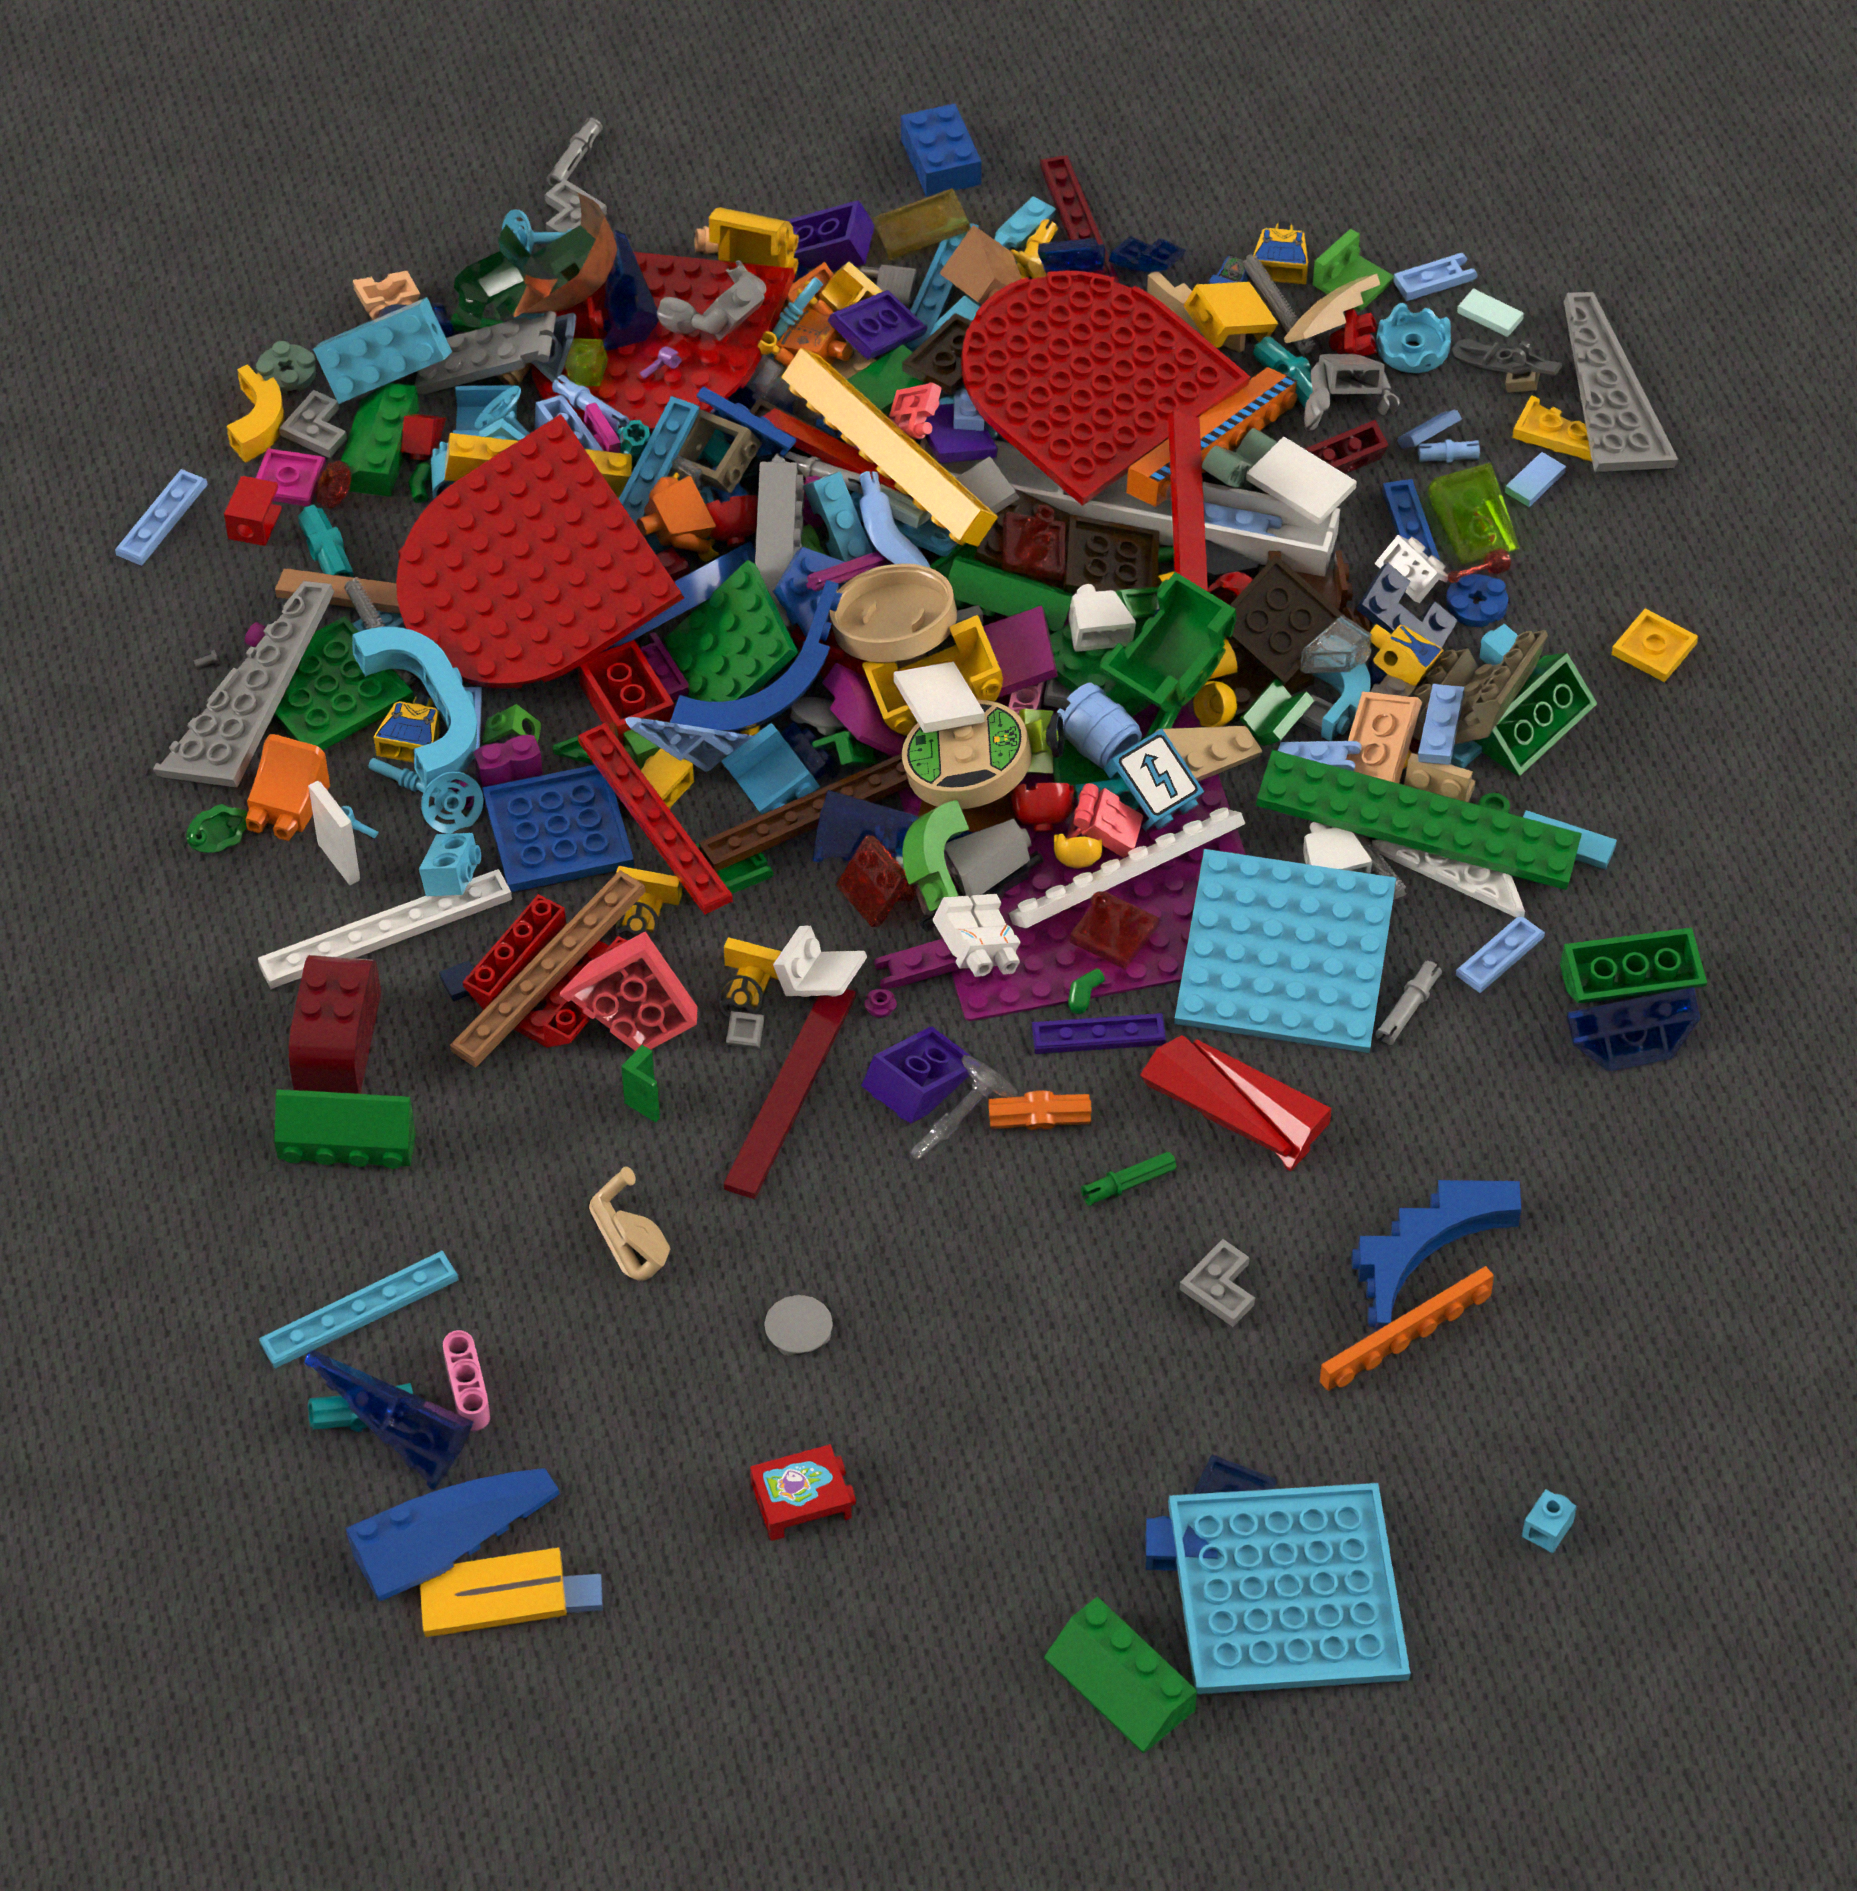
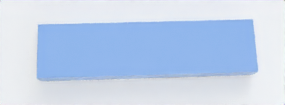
[115,469,207,566]

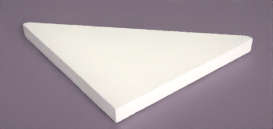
[1372,839,1525,917]

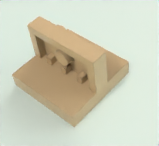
[1404,753,1475,802]

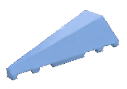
[625,717,753,772]

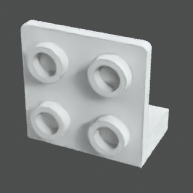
[773,926,867,997]

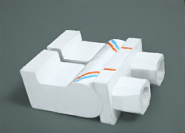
[933,894,1020,977]

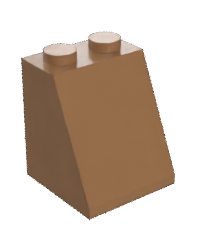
[939,225,1022,305]

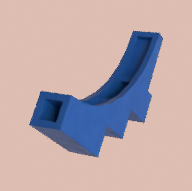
[1351,1180,1521,1332]

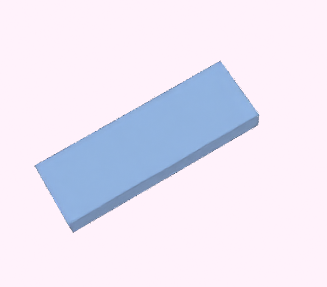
[1456,917,1545,993]

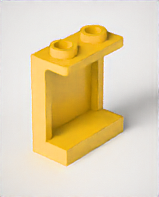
[1183,282,1278,348]

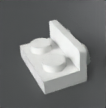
[1375,535,1450,603]

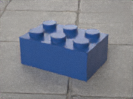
[901,104,981,197]

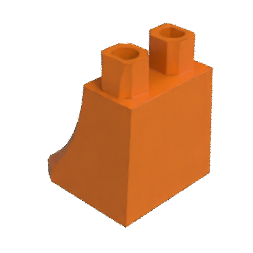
[246,734,330,841]

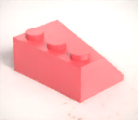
[560,932,697,1051]

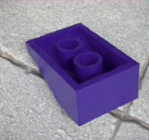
[785,200,874,271]
[861,1026,981,1124]

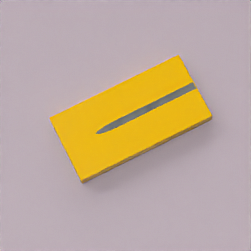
[420,1547,567,1637]

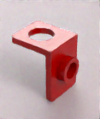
[570,297,604,350]

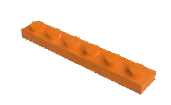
[1319,1266,1494,1391]

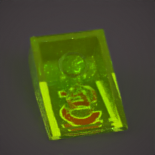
[1427,462,1519,564]

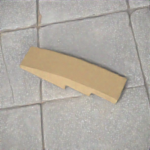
[1147,270,1246,352]
[1284,274,1380,343]

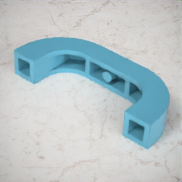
[352,627,477,789]

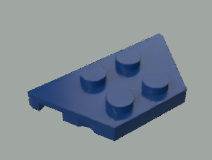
[696,386,796,457]
[773,547,849,645]

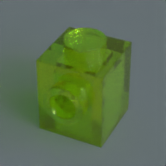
[565,338,608,386]

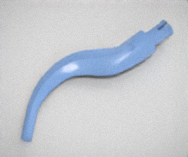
[859,471,931,568]

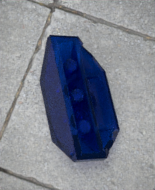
[1566,987,1701,1072]

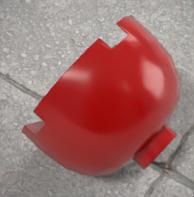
[705,495,758,547]
[1010,783,1074,832]

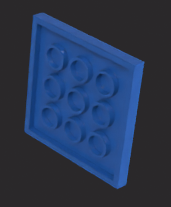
[482,765,634,892]

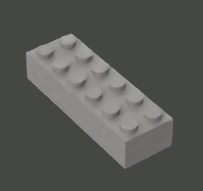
[755,462,804,634]

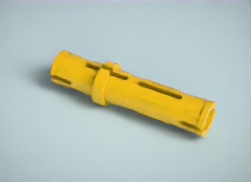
[1017,219,1058,278]

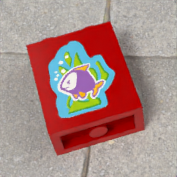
[750,1444,856,1541]

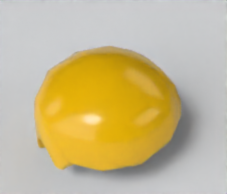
[1193,681,1237,727]
[1054,834,1102,869]

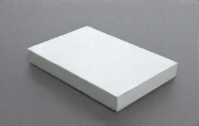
[1246,437,1357,525]
[894,661,985,733]
[308,781,360,885]

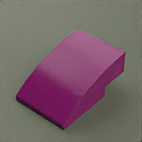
[822,663,904,757]

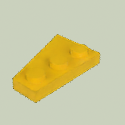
[1512,395,1592,461]

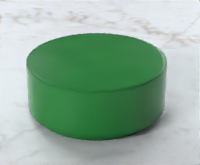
[1478,793,1510,813]

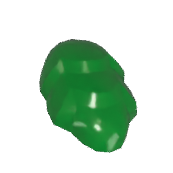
[186,804,248,853]

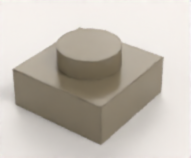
[1505,372,1540,393]

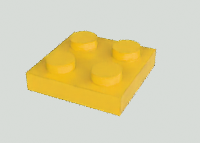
[1611,608,1698,683]

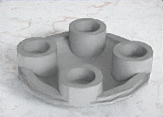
[790,697,845,735]
[764,1295,833,1356]

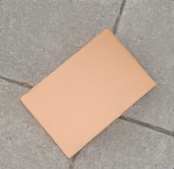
[1346,691,1422,784]

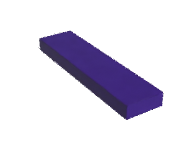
[1032,1013,1166,1054]

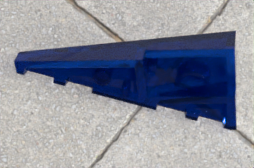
[600,229,659,351]
[813,790,973,862]
[304,1350,474,1490]

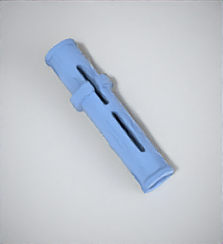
[552,375,629,433]

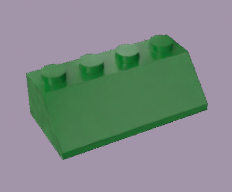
[332,383,419,497]
[948,556,1074,635]
[1473,653,1597,776]
[1560,927,1707,1004]
[274,1089,416,1169]
[1044,1597,1197,1754]

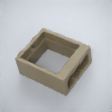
[673,409,762,494]

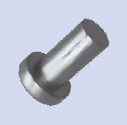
[194,650,220,669]

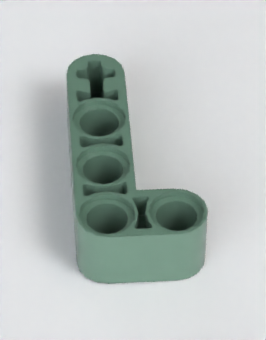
[1202,428,1277,491]

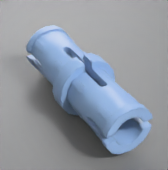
[1417,439,1480,463]

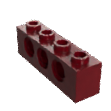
[1305,420,1389,474]

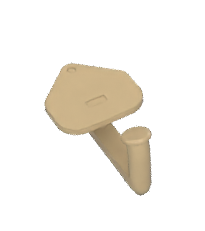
[589,1167,670,1281]

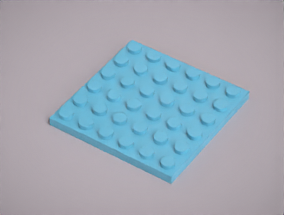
[1174,849,1396,1053]
[1168,1483,1410,1694]

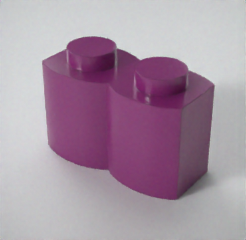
[473,735,543,788]

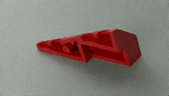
[1140,1035,1292,1158]
[1193,1039,1331,1171]

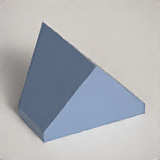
[531,313,576,382]

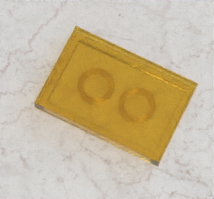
[872,188,971,260]

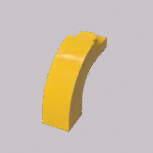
[227,364,285,463]

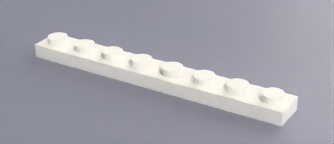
[1009,808,1245,928]
[258,869,512,989]

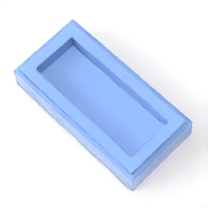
[1505,452,1566,507]

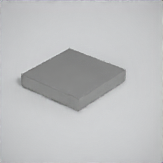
[956,456,1019,514]

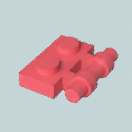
[889,383,942,440]

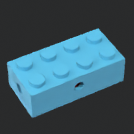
[313,297,452,404]

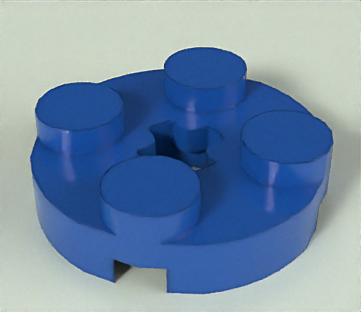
[1446,572,1508,627]

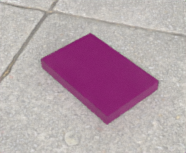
[983,605,1058,697]

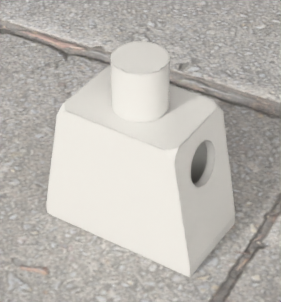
[1069,584,1136,652]
[1303,822,1372,874]

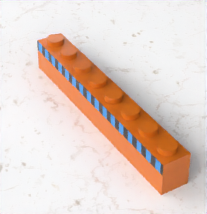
[1126,367,1297,507]

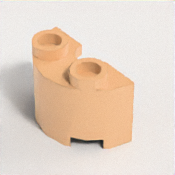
[353,271,420,320]

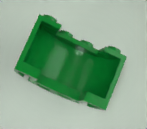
[1100,572,1236,712]

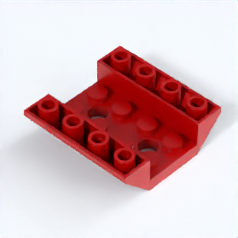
[462,894,628,1048]

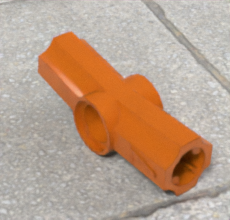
[989,1091,1092,1130]

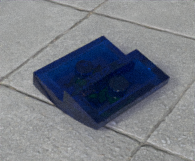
[1108,236,1186,272]

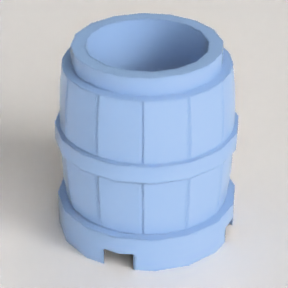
[1057,682,1142,768]

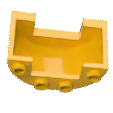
[709,207,799,326]
[862,615,1003,736]

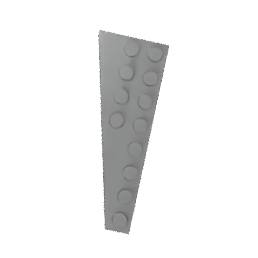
[1564,292,1678,472]
[153,581,334,787]

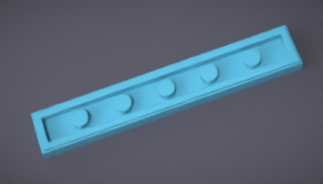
[259,1251,459,1368]

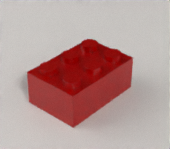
[578,640,675,747]

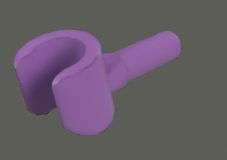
[640,347,681,379]

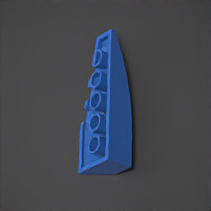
[345,1468,560,1602]

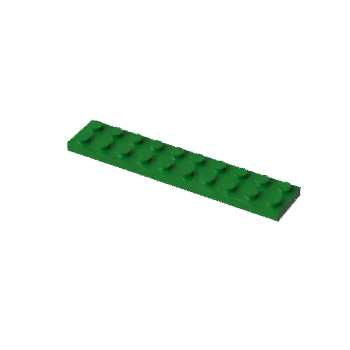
[1255,750,1582,890]

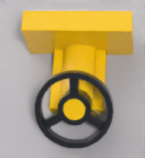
[613,866,682,940]
[717,937,782,1018]

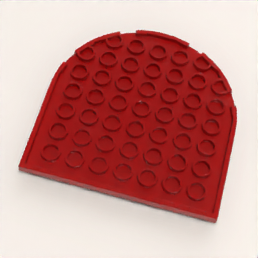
[531,250,795,437]
[961,271,1251,506]
[396,414,684,689]

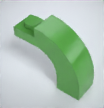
[903,800,969,912]

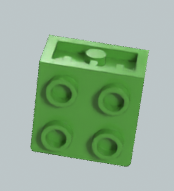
[1313,229,1394,312]

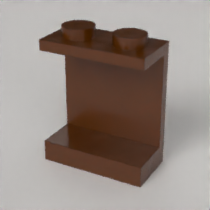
[1267,551,1352,613]

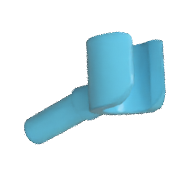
[341,806,379,839]

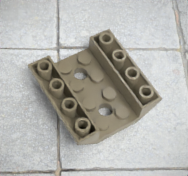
[1412,630,1548,745]

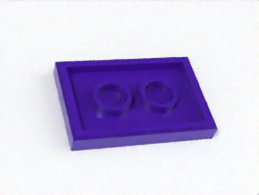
[827,290,928,360]
[925,403,998,463]

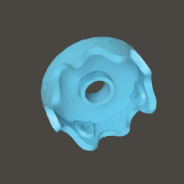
[1376,303,1451,373]

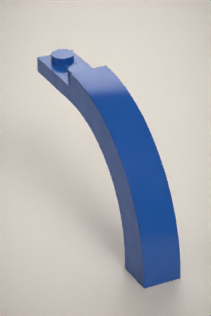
[600,541,756,653]
[670,580,842,733]

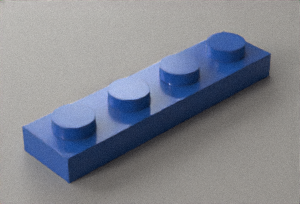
[1382,479,1440,561]

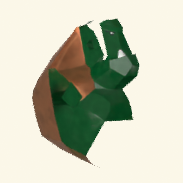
[454,192,618,327]

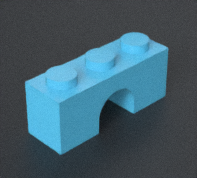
[803,472,873,562]

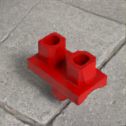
[1329,308,1377,356]

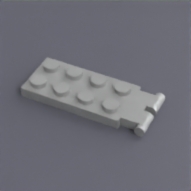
[415,311,556,394]

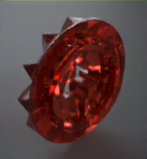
[315,460,351,508]

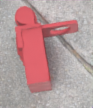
[1067,783,1144,858]

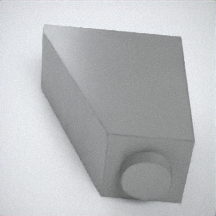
[944,819,1032,898]

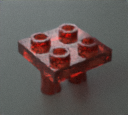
[1003,505,1065,580]
[836,836,916,927]
[1070,891,1159,970]

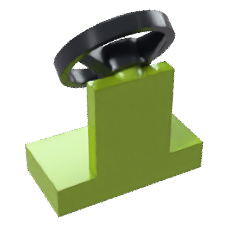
[1019,709,1064,775]

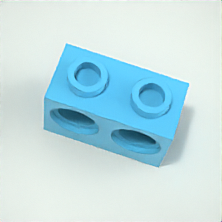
[419,833,481,896]

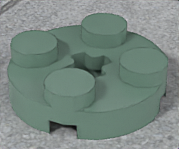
[256,341,316,394]

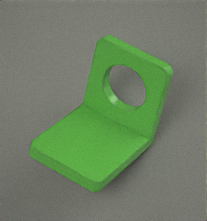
[482,704,541,744]

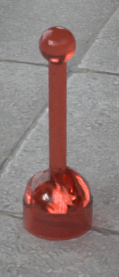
[1448,548,1511,583]

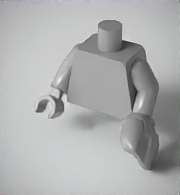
[657,260,767,341]
[1304,354,1400,431]

